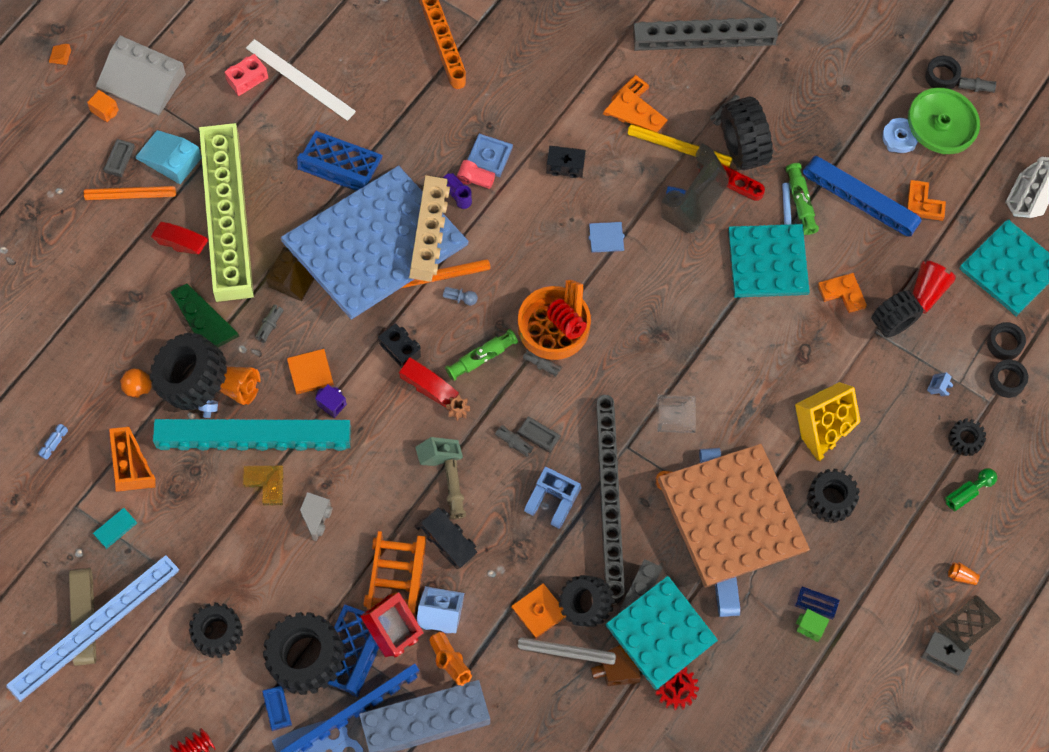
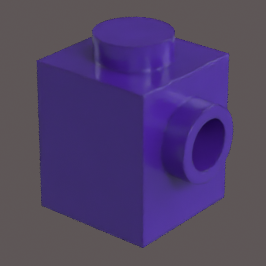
[315,384,347,419]

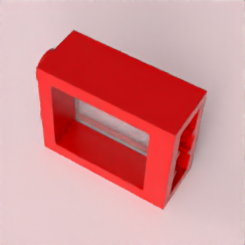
[360,592,424,658]

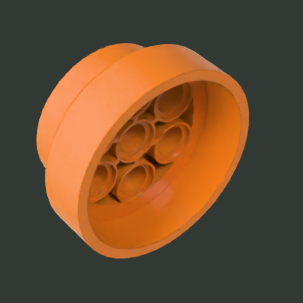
[518,286,591,360]

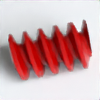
[547,298,587,339]
[169,728,216,752]

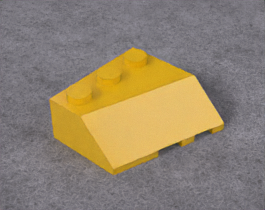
[795,382,861,461]

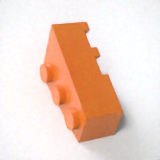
[109,427,156,492]

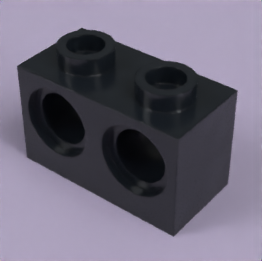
[378,323,421,368]

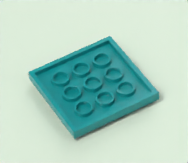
[959,219,1049,317]
[728,224,810,298]
[605,576,718,690]

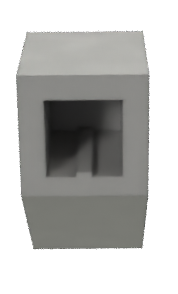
[300,492,333,541]

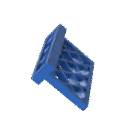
[297,131,383,191]
[327,604,390,697]

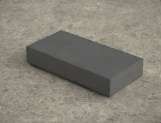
[103,139,135,177]
[518,416,561,453]

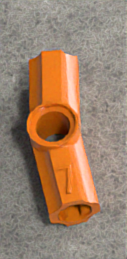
[429,632,472,686]

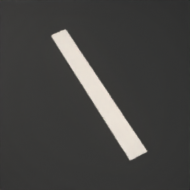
[246,39,356,121]

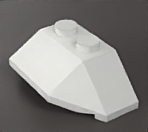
[1006,157,1049,218]

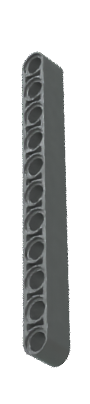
[596,395,624,604]

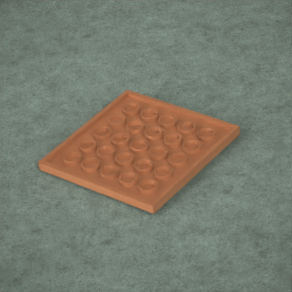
[657,444,810,588]

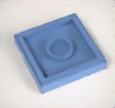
[467,134,513,178]

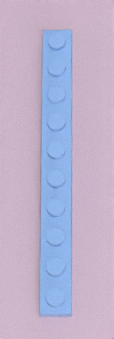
[6,555,179,702]

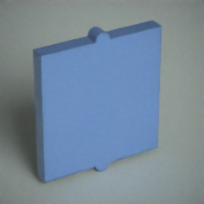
[589,222,625,252]

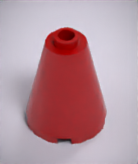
[913,260,956,314]

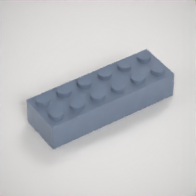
[359,680,490,752]

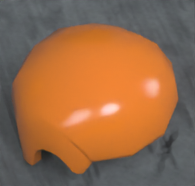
[120,368,152,398]

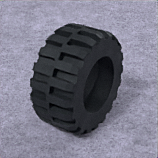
[721,96,773,171]
[150,333,227,410]
[263,612,345,695]

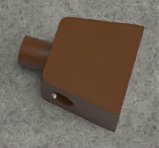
[590,645,641,686]

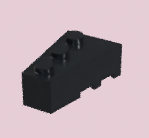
[414,507,478,569]

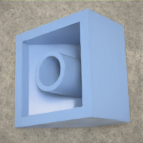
[417,586,465,633]

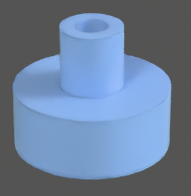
[198,400,218,418]

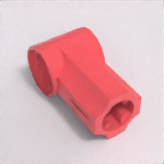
[456,160,495,189]

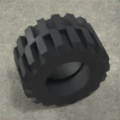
[871,290,924,338]
[807,469,860,523]
[559,575,615,627]
[189,602,243,658]

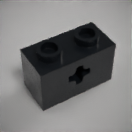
[546,145,586,178]

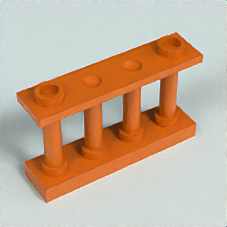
[364,531,426,619]

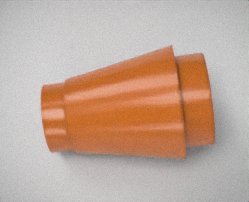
[948,562,980,585]

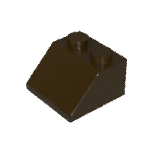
[266,247,315,301]

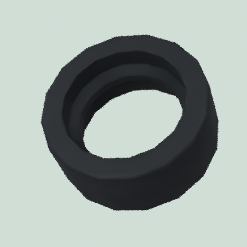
[925,55,962,89]
[987,322,1026,360]
[989,359,1029,398]

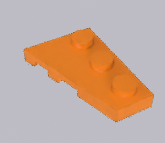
[603,87,668,133]

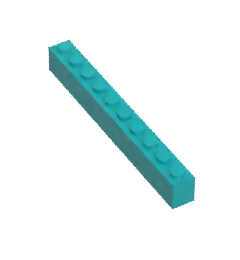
[153,419,351,451]

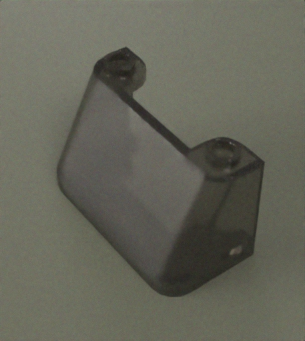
[661,143,729,233]

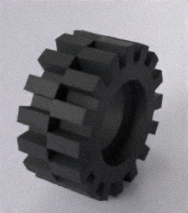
[948,418,986,456]

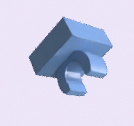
[927,372,953,396]

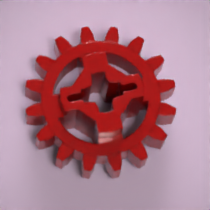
[655,667,699,711]

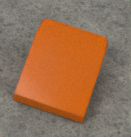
[49,44,71,65]

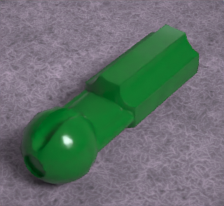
[945,468,998,512]

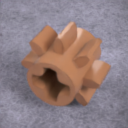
[446,395,470,421]

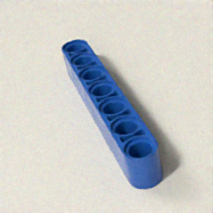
[803,156,921,237]

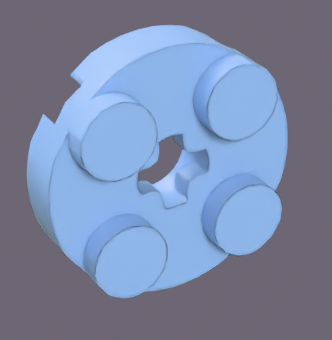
[882,118,918,153]

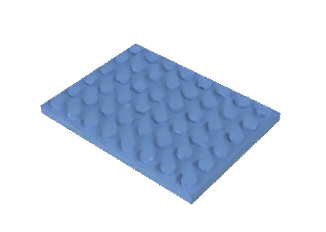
[281,166,469,320]

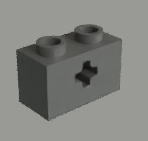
[921,632,972,676]

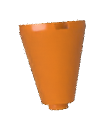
[219,366,260,405]

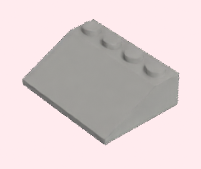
[96,35,186,116]

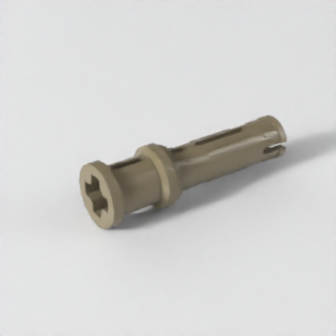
[444,459,466,519]

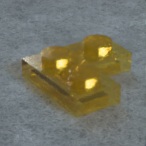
[243,466,284,506]

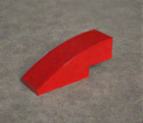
[151,222,208,255]
[399,357,459,407]

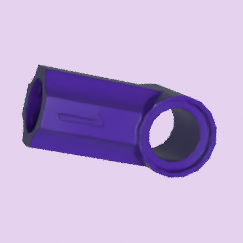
[443,173,472,209]

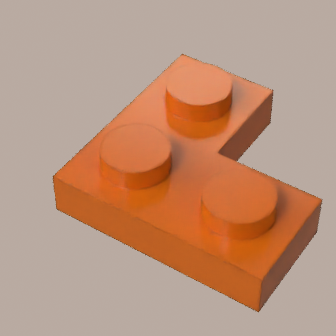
[907,180,946,221]
[817,273,867,313]

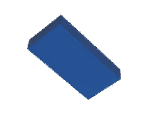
[262,686,292,731]

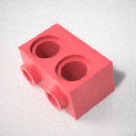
[224,54,268,96]

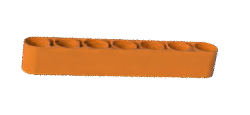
[419,0,466,89]

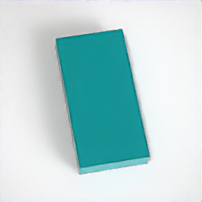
[93,508,137,549]

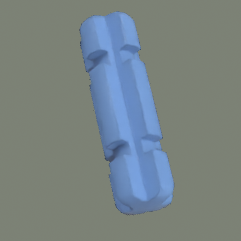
[38,424,68,459]

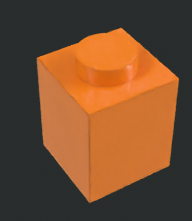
[87,90,119,122]

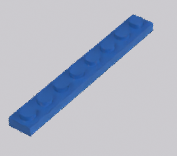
[280,664,420,752]

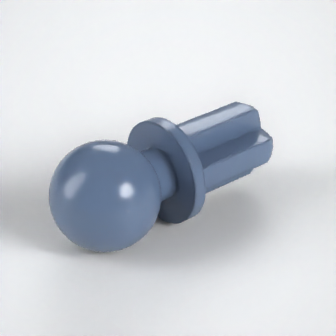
[443,287,478,306]

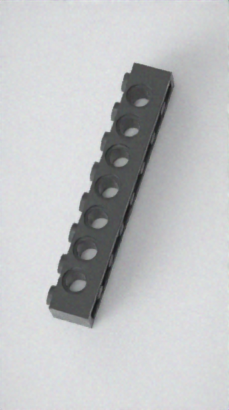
[633,17,778,51]

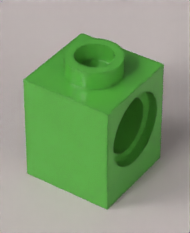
[796,609,829,642]

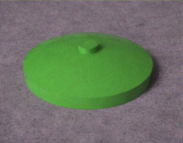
[908,88,980,154]

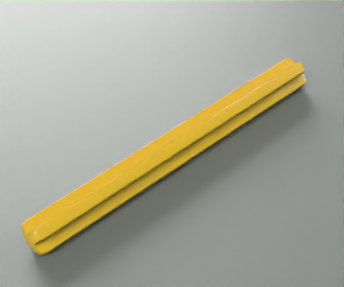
[628,125,732,167]

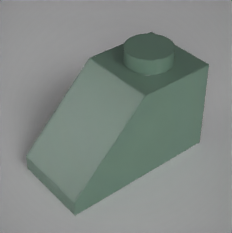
[415,437,463,466]

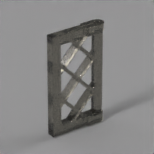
[938,595,1001,652]

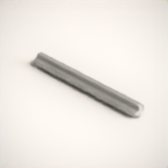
[518,638,616,665]

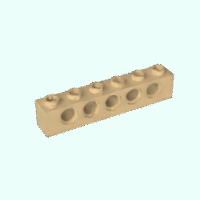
[409,175,450,282]

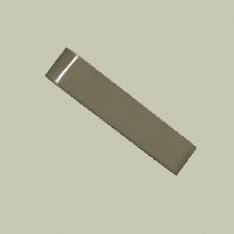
[69,568,96,666]

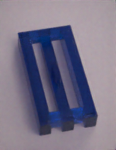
[795,586,840,620]

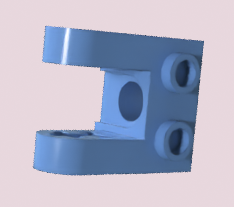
[524,467,581,529]

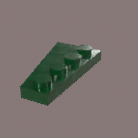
[170,283,240,348]

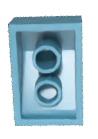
[136,130,202,184]

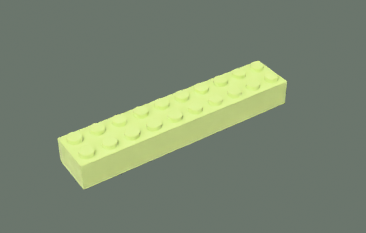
[199,123,254,302]

